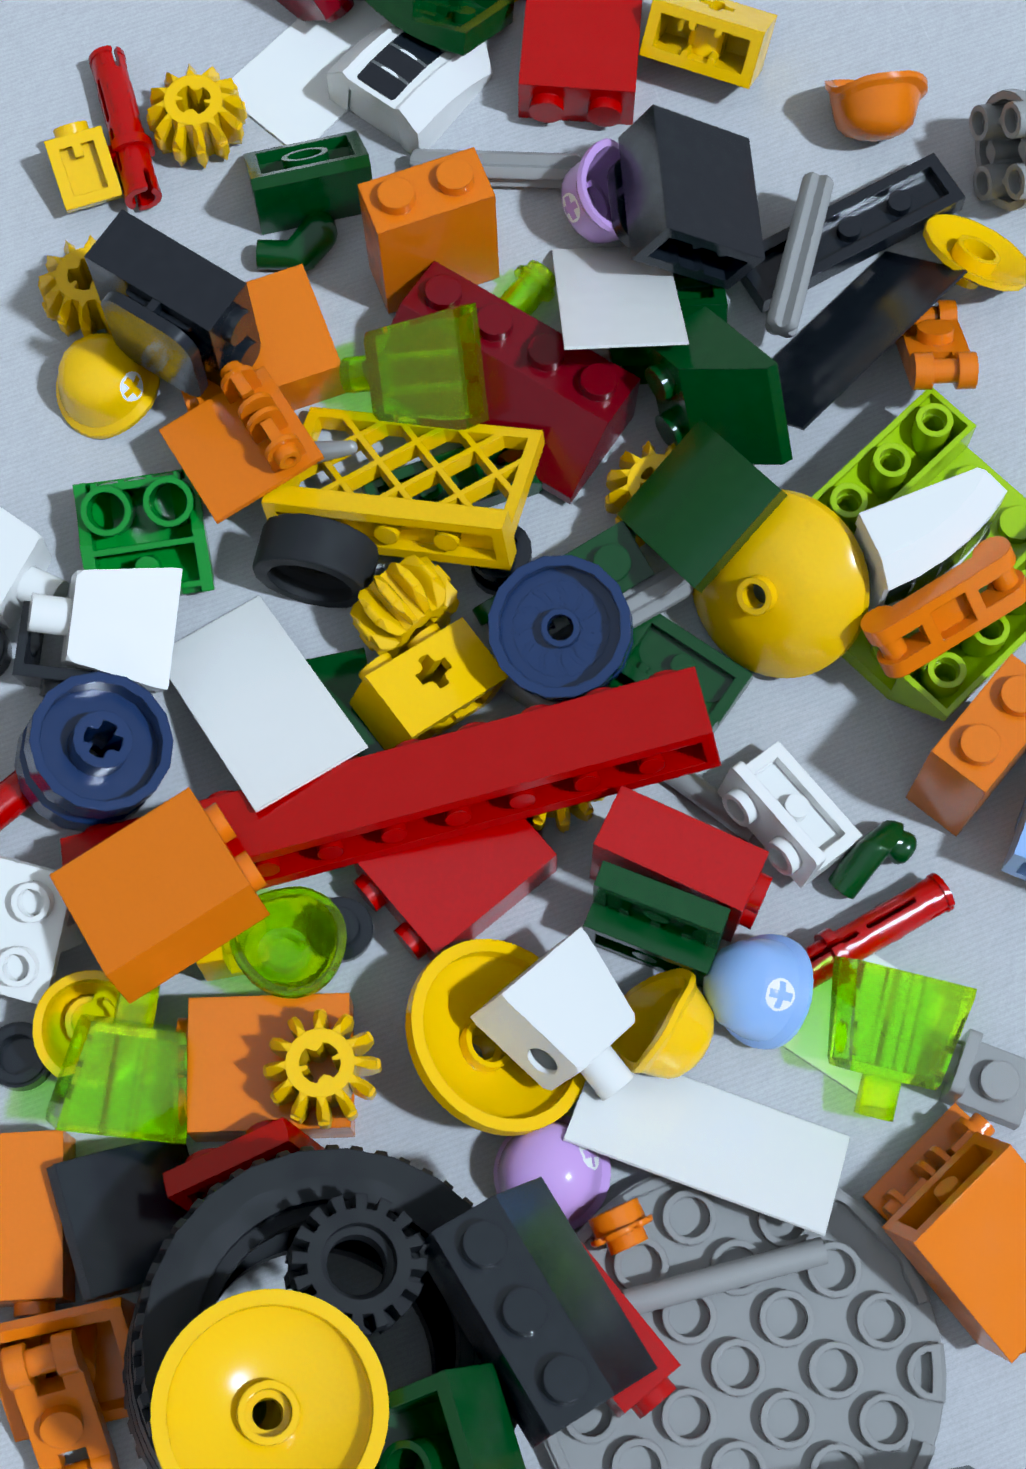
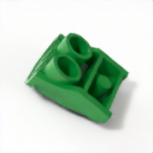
[72,469,215,595]

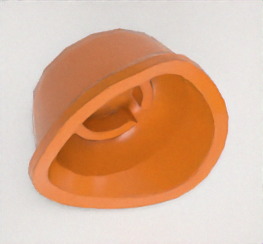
[825,70,928,142]

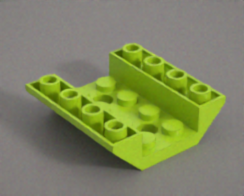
[812,388,1026,721]

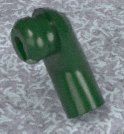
[256,211,338,271]
[828,820,917,899]

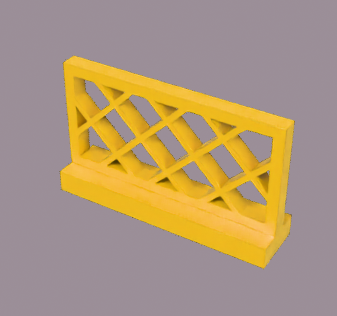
[261,407,545,570]

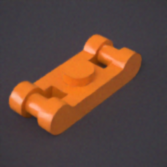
[896,300,979,390]
[860,536,1026,678]
[1,1329,120,1469]

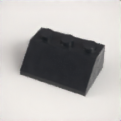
[419,1177,658,1448]

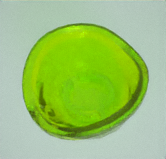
[229,886,347,999]

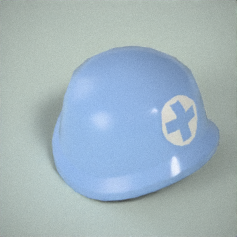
[703,934,814,1050]

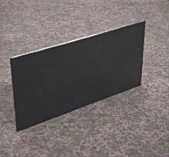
[773,251,967,431]

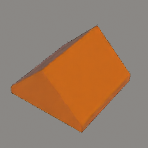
[0,1297,136,1442]

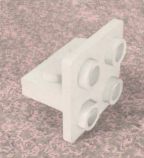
[0,855,84,1004]

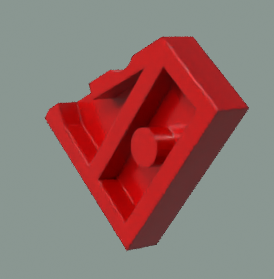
[162,1117,325,1211]

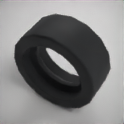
[252,513,379,608]

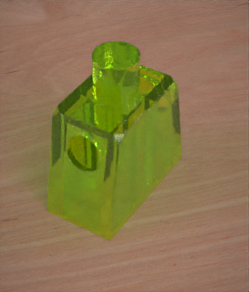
[339,302,489,430]
[827,956,977,1122]
[45,985,187,1144]

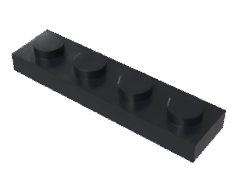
[740,153,966,313]

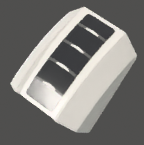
[326,21,493,154]
[854,467,1007,612]

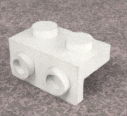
[717,741,864,889]

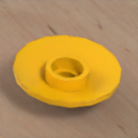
[923,214,1026,291]

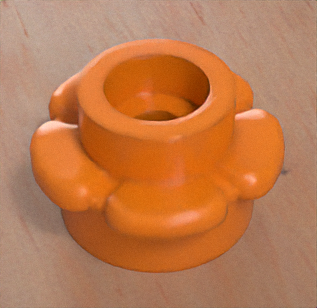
[587,1197,653,1256]

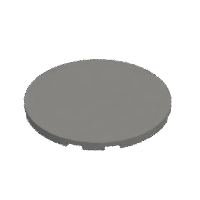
[543,1174,947,1469]

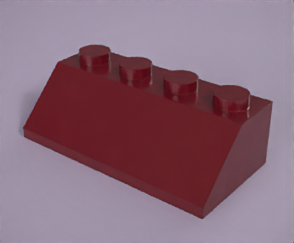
[367,261,641,504]

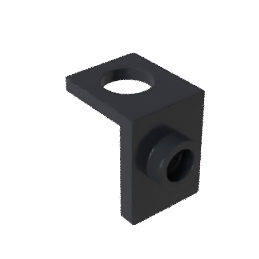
[12,601,95,697]

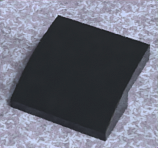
[46,1135,190,1303]

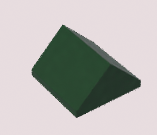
[243,130,372,235]

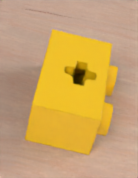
[639,0,778,89]
[349,617,509,750]

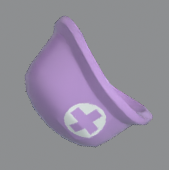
[561,138,620,244]
[493,1115,611,1230]

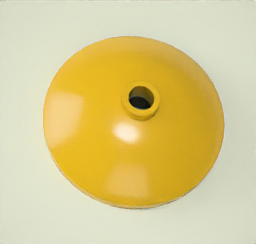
[692,489,870,678]
[405,939,586,1136]
[150,1289,389,1469]

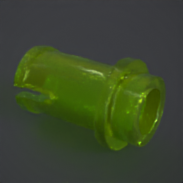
[500,260,556,316]

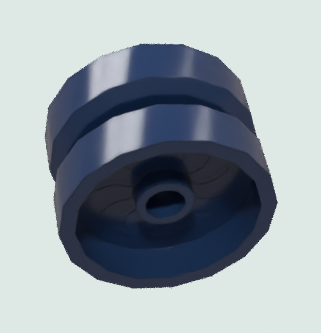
[488,555,634,702]
[14,671,174,832]

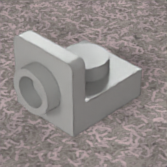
[935,1028,1026,1130]

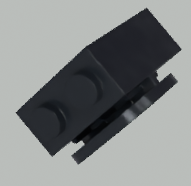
[607,104,765,290]
[84,209,261,397]

